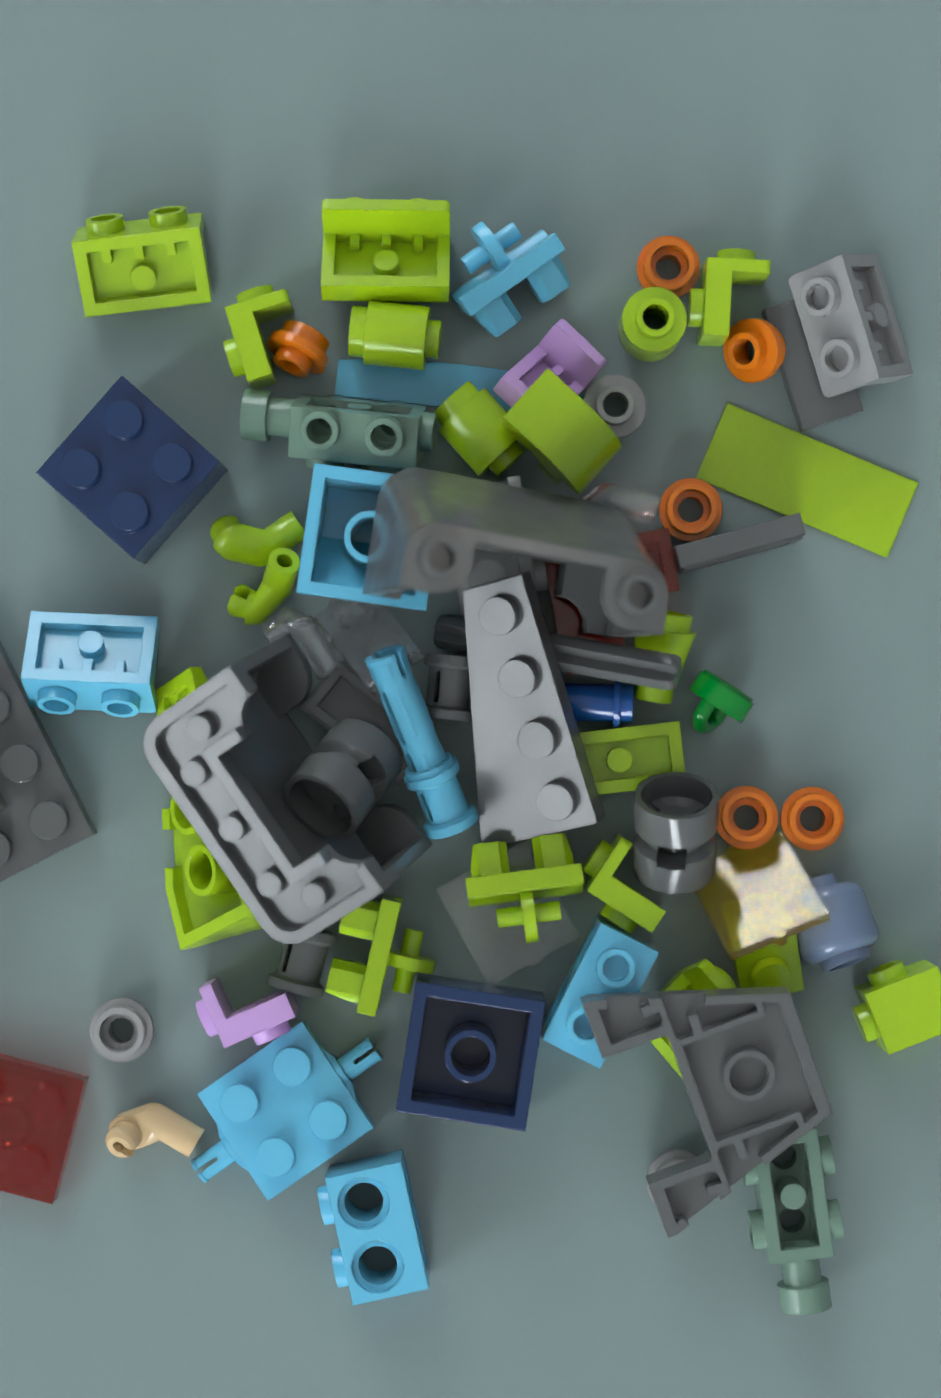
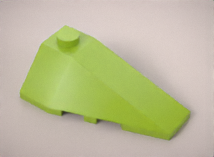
[156,667,262,950]

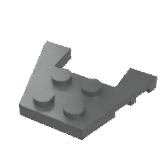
[580,986,832,1238]

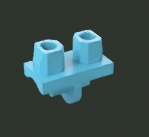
[449,221,571,337]

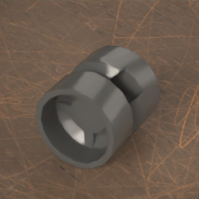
[285,718,402,840]
[633,772,719,894]

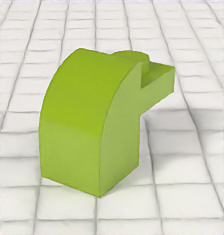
[502,368,622,496]

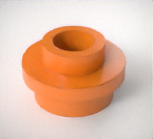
[636,236,700,298]
[723,318,786,383]
[267,320,330,378]
[658,478,722,542]
[717,786,778,850]
[780,787,844,850]

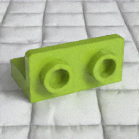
[71,206,213,317]

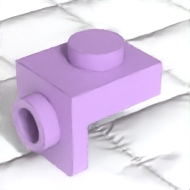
[493,319,606,408]
[195,977,301,1048]

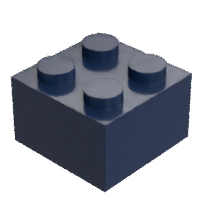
[36,376,228,564]
[396,973,546,1132]

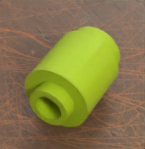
[618,287,687,362]
[348,300,442,371]
[434,381,525,477]

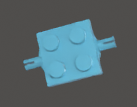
[191,1020,383,1201]

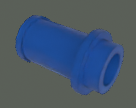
[564,681,634,728]

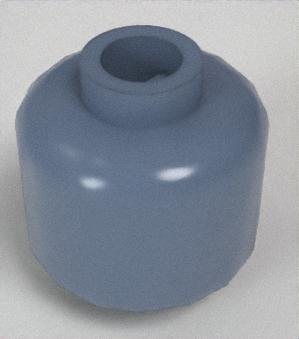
[787,873,880,973]

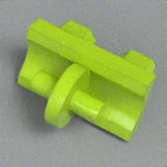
[465,833,584,943]
[325,894,437,1017]

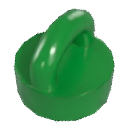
[689,669,754,734]

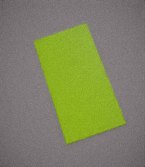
[696,403,919,558]

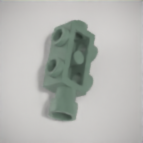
[240,388,437,474]
[742,1126,844,1315]

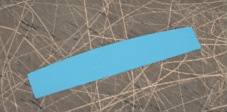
[335,359,584,412]

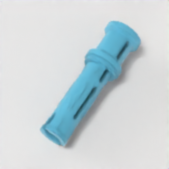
[364,644,479,839]

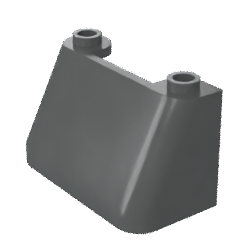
[362,468,669,639]
[143,634,433,944]

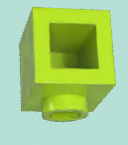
[851,959,941,1055]

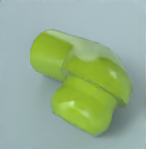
[210,511,305,567]
[227,548,300,625]

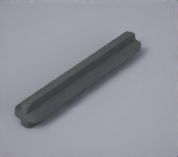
[433,614,682,690]

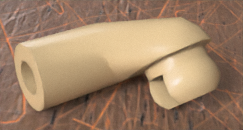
[105,1102,205,1158]

